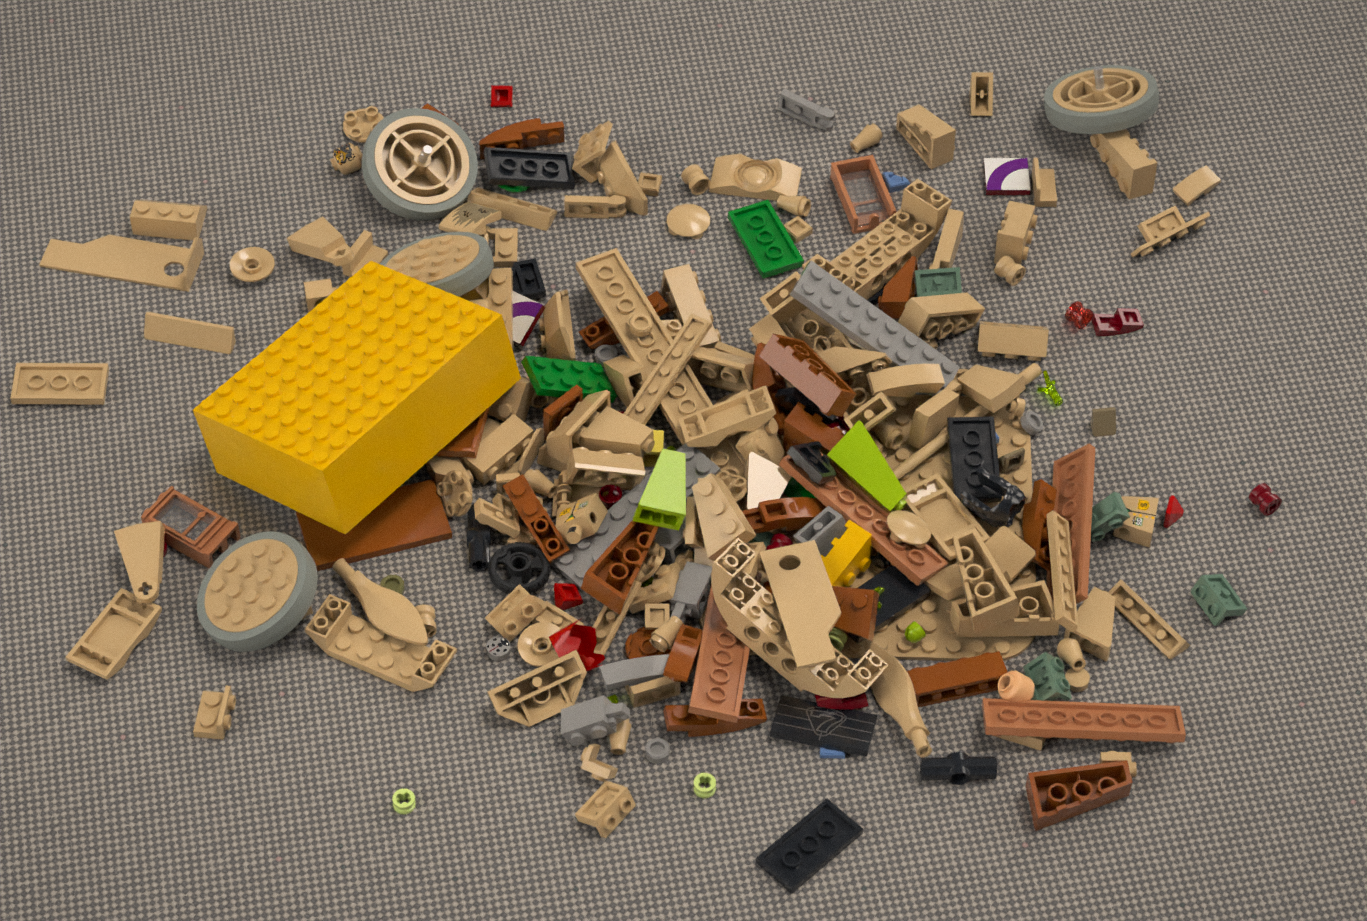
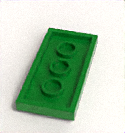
[728,200,804,279]
[521,356,617,403]

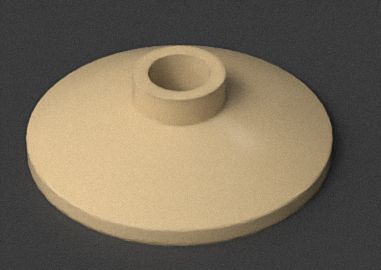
[230,247,275,282]
[517,622,560,667]

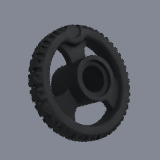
[488,542,551,594]

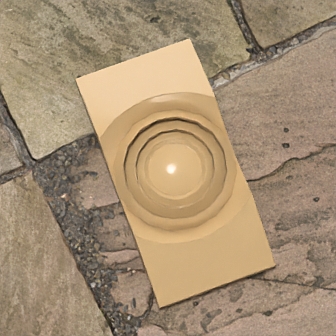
[709,154,802,201]
[679,385,776,447]
[904,473,990,561]
[65,588,162,680]

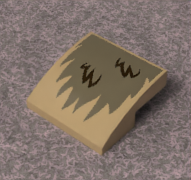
[439,202,501,235]

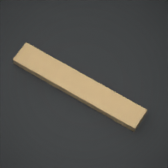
[623,313,712,425]
[1046,510,1078,633]

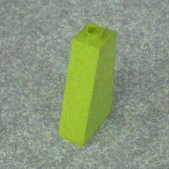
[827,420,907,513]
[633,449,686,531]

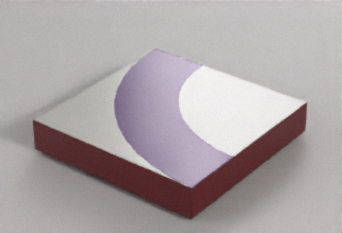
[983,158,1030,195]
[513,291,545,346]

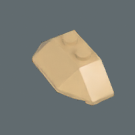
[597,140,648,216]
[539,289,576,361]
[487,650,587,727]

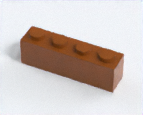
[907,651,1008,708]

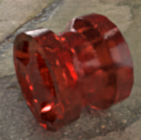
[1065,301,1093,329]

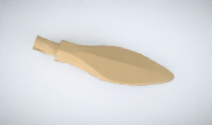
[332,558,428,646]
[865,641,932,757]

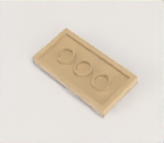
[11,363,109,405]

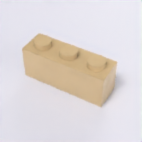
[464,414,534,485]

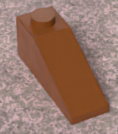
[878,256,918,319]

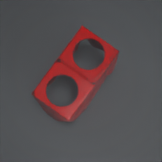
[549,618,605,671]

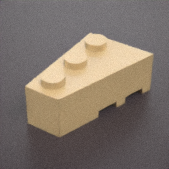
[896,104,956,169]
[994,201,1038,264]
[692,473,757,561]

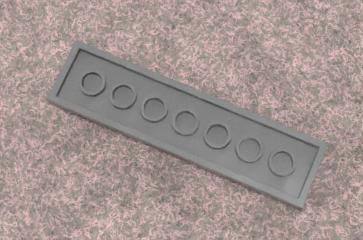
[790,261,960,397]
[551,443,721,593]

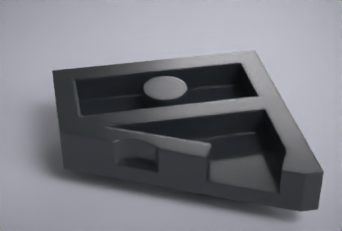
[512,258,546,300]
[775,387,837,424]
[787,441,837,484]

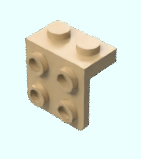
[572,121,613,183]
[985,526,1036,584]

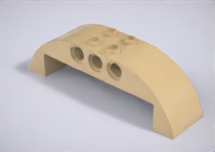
[760,271,896,431]

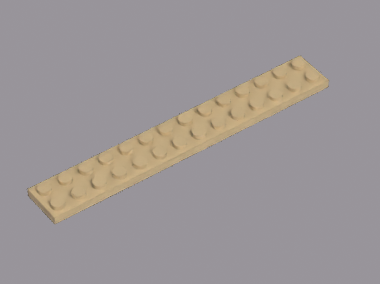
[576,248,746,477]

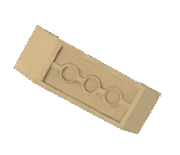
[305,594,457,692]

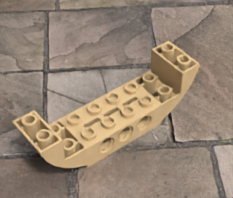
[802,179,952,300]
[711,538,888,698]

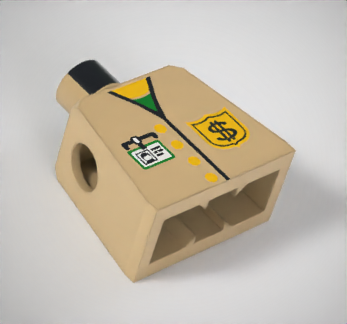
[556,493,608,544]
[1113,496,1159,547]

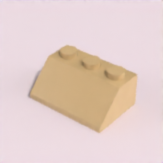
[130,199,207,240]
[977,321,1049,361]
[688,347,754,393]
[546,390,611,464]
[566,447,645,491]

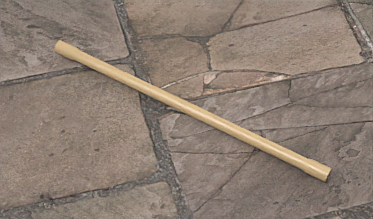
[892,363,1042,480]

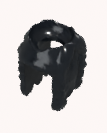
[960,468,1026,527]

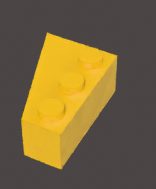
[821,520,872,587]

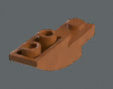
[479,118,565,160]
[579,291,670,349]
[753,342,788,436]
[503,474,570,563]
[1022,479,1057,571]
[742,497,826,534]
[663,624,703,682]
[663,699,767,737]

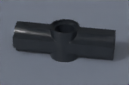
[466,503,491,572]
[920,752,997,785]

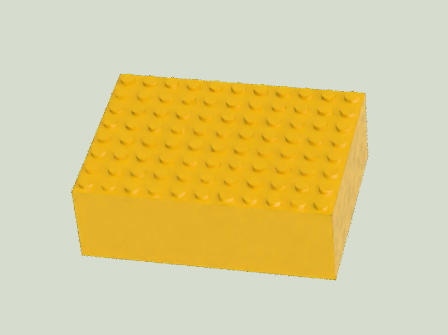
[193,261,521,535]

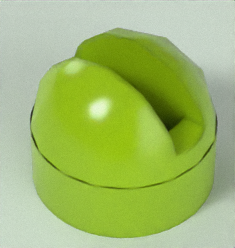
[904,621,926,643]

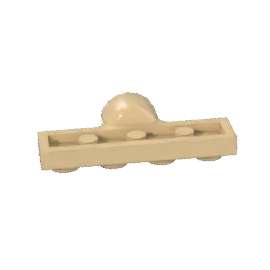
[469,267,513,350]

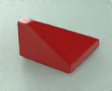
[491,85,513,107]
[1163,495,1184,528]
[554,583,584,611]

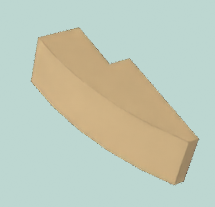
[867,364,945,397]

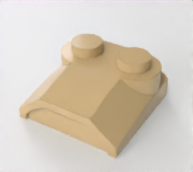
[735,417,785,465]

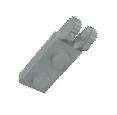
[778,89,835,131]

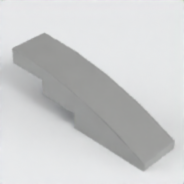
[599,654,697,691]

